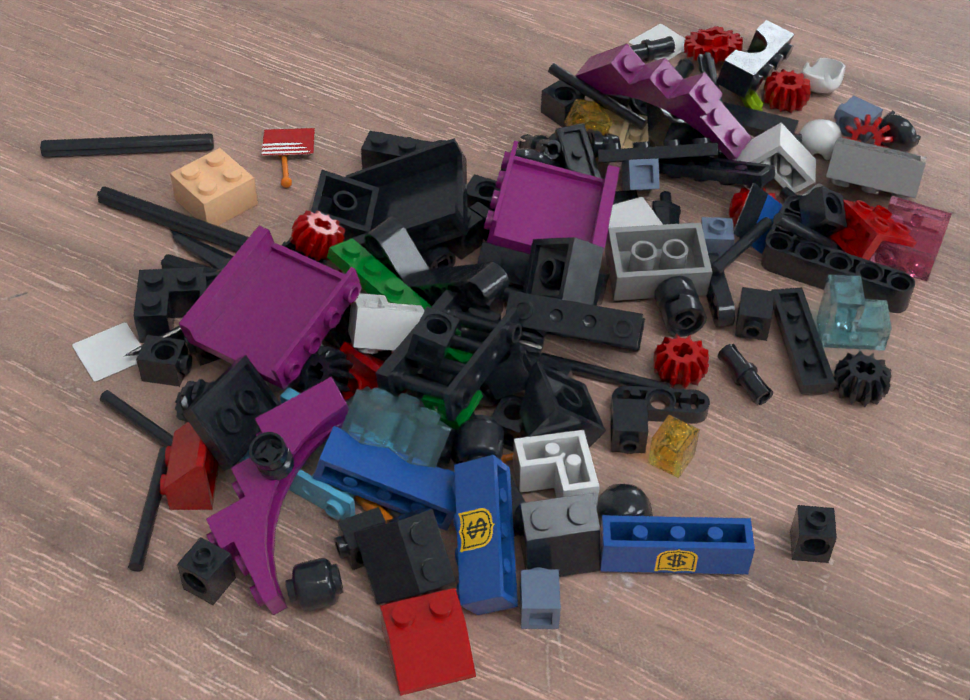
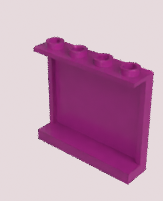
[484,141,620,254]
[178,225,362,390]

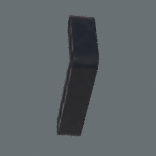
[761,195,915,313]
[364,217,509,308]

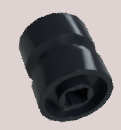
[654,276,707,337]

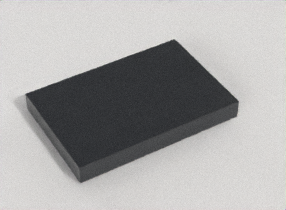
[182,355,281,471]

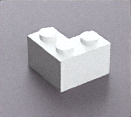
[733,123,816,193]
[348,293,424,354]
[513,430,599,506]

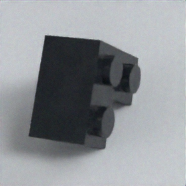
[133,267,205,343]

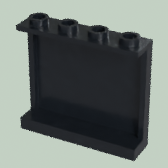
[343,138,468,254]

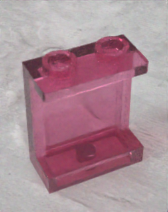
[869,196,952,282]

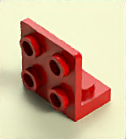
[830,199,917,260]

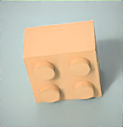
[170,148,258,226]

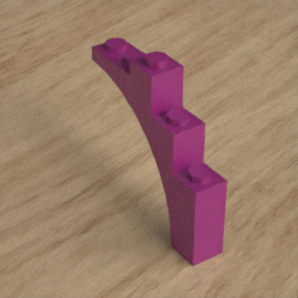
[575,43,752,160]
[206,377,354,615]

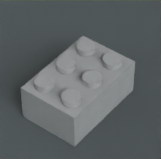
[826,137,927,201]
[605,223,712,301]

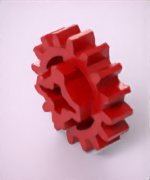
[684,26,743,64]

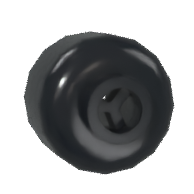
[456,415,504,462]
[286,558,344,611]

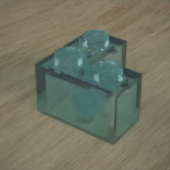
[816,275,892,351]
[341,388,452,468]

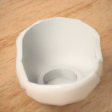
[801,58,846,93]
[799,119,842,160]

